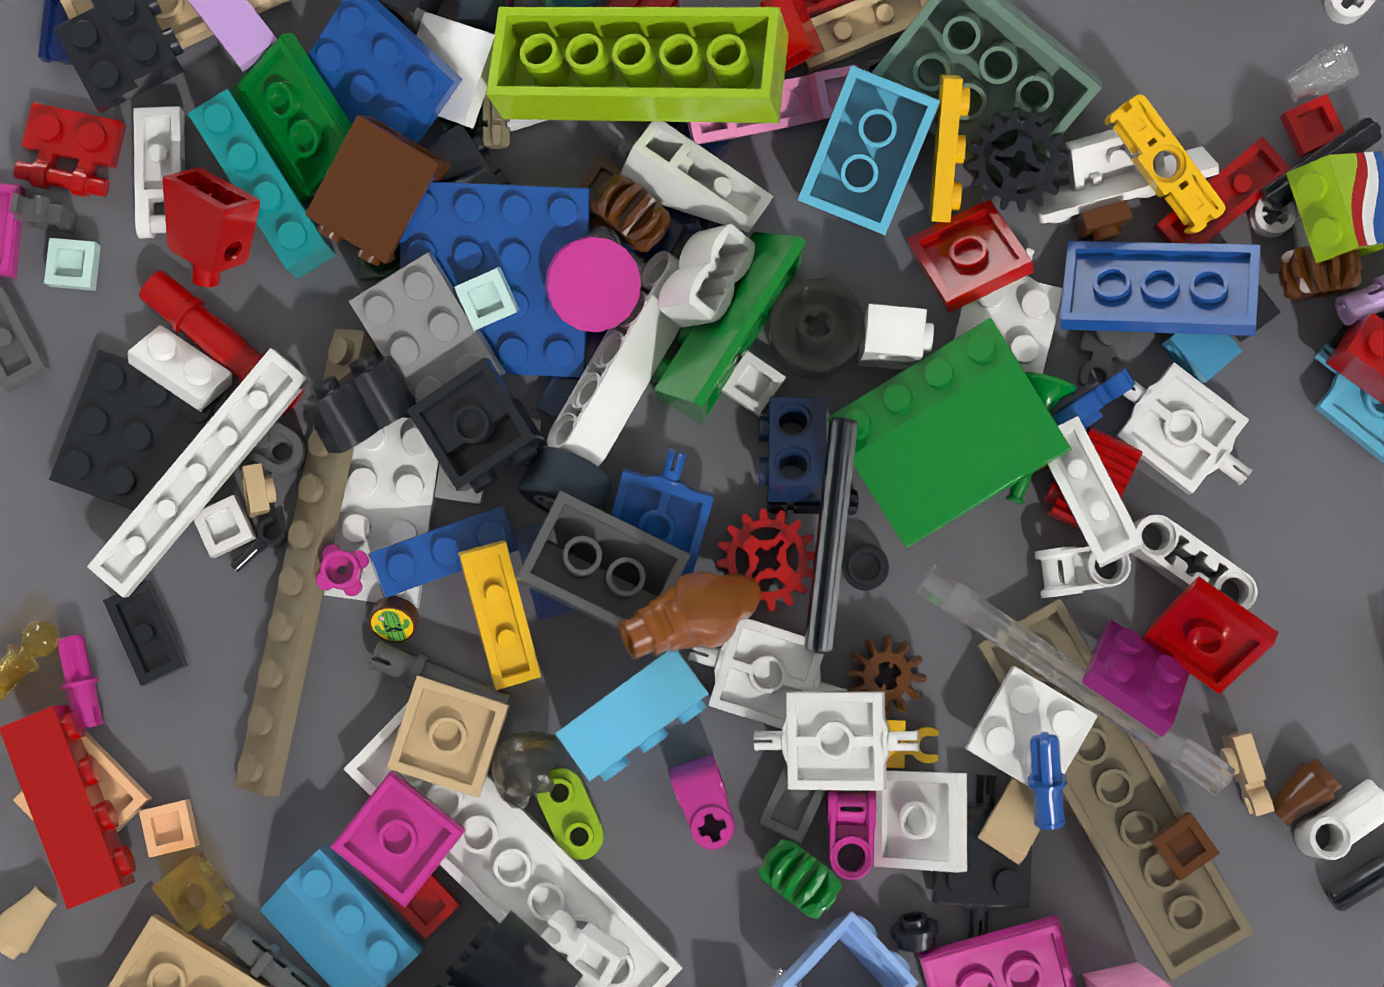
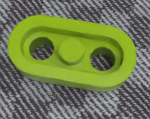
[537,768,604,860]

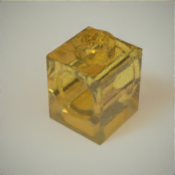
[151,852,236,933]

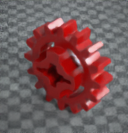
[716,508,815,611]

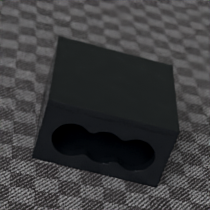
[445,910,583,987]

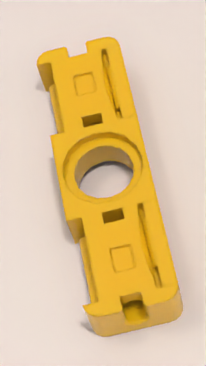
[1105,94,1225,234]

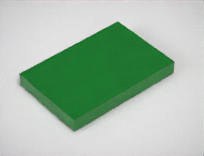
[231,33,352,204]

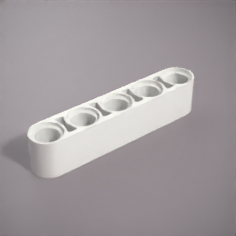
[547,251,681,466]

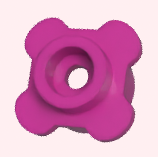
[316,544,369,596]

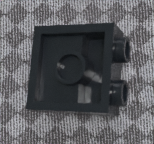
[53,0,184,114]
[406,357,544,494]

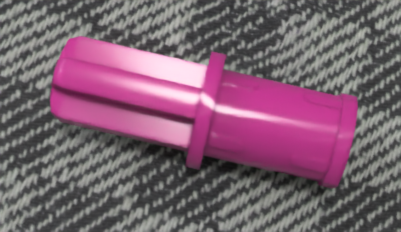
[57,634,104,729]

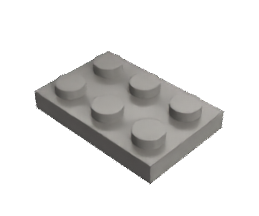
[349,251,506,403]

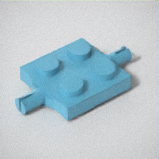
[1314,343,1384,464]

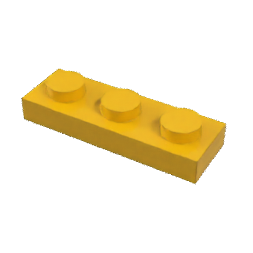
[929,74,970,222]
[458,540,541,690]

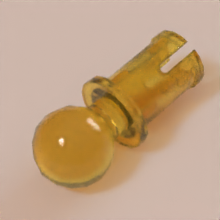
[0,620,60,701]

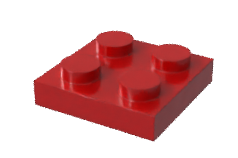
[906,200,1034,313]
[1142,576,1279,694]

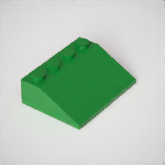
[652,232,806,425]
[826,317,1072,548]

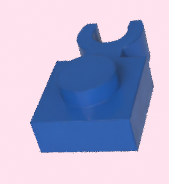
[1053,368,1136,428]

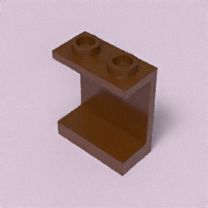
[305,115,452,266]

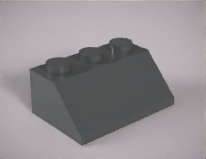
[517,491,691,632]

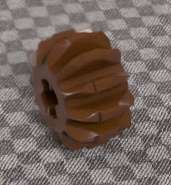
[591,174,671,252]
[1278,245,1363,301]
[845,635,927,716]

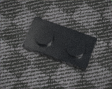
[103,580,189,686]

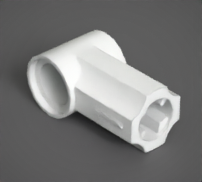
[1294,779,1384,860]

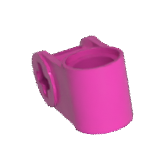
[668,753,735,850]
[826,790,876,880]

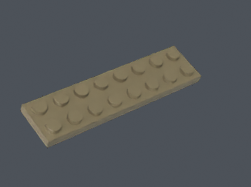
[976,598,1254,981]

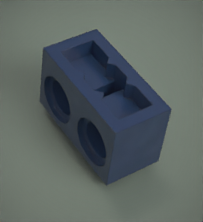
[759,397,827,503]

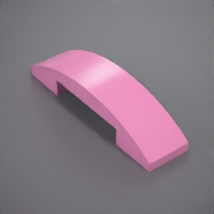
[687,65,857,145]

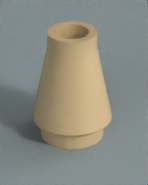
[0,886,58,960]

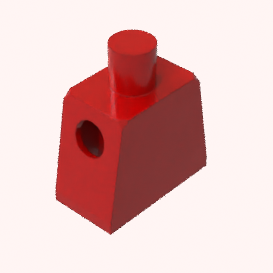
[163,167,260,287]

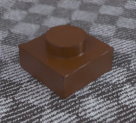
[1073,200,1133,242]
[1148,812,1220,881]

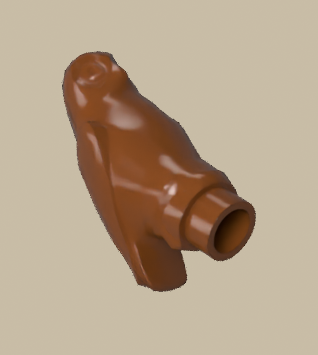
[619,571,762,659]

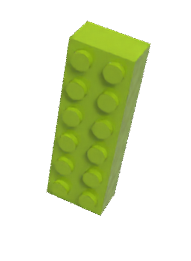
[486,7,789,123]

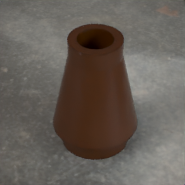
[1272,758,1342,826]

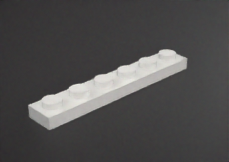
[87,348,310,597]

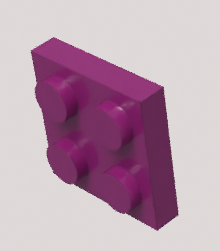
[1081,619,1190,737]

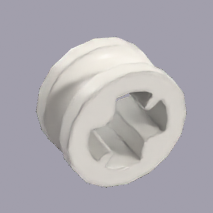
[1249,198,1297,238]

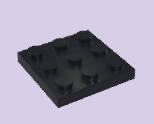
[49,349,230,510]

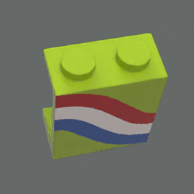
[1286,151,1384,263]

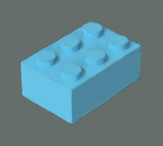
[798,65,940,235]
[555,650,709,782]

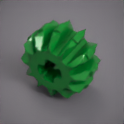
[758,840,842,918]

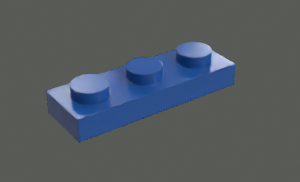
[368,506,519,598]

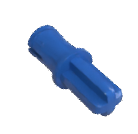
[1027,732,1067,830]

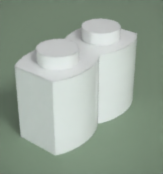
[658,224,755,327]

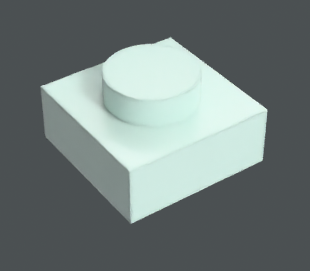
[44,238,101,291]
[454,267,520,331]

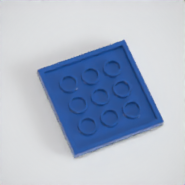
[400,181,591,377]

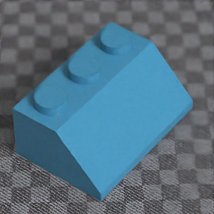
[260,843,426,987]

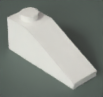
[620,121,774,233]

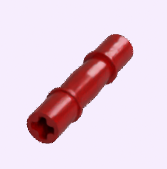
[139,270,305,416]

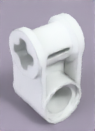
[1035,546,1131,598]

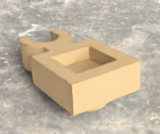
[1219,731,1274,816]

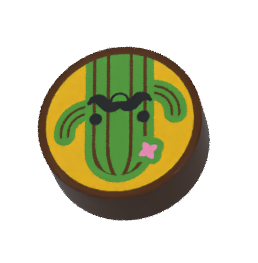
[369,596,419,643]

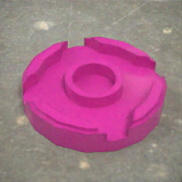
[545,236,641,332]

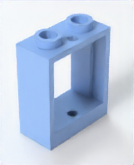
[772,911,919,987]

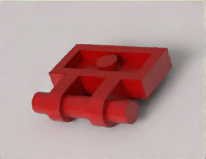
[14,102,126,198]

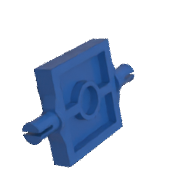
[611,449,715,577]

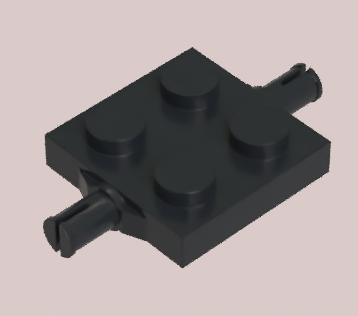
[931,774,1032,938]

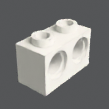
[858,304,934,370]

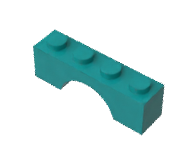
[188,89,336,280]

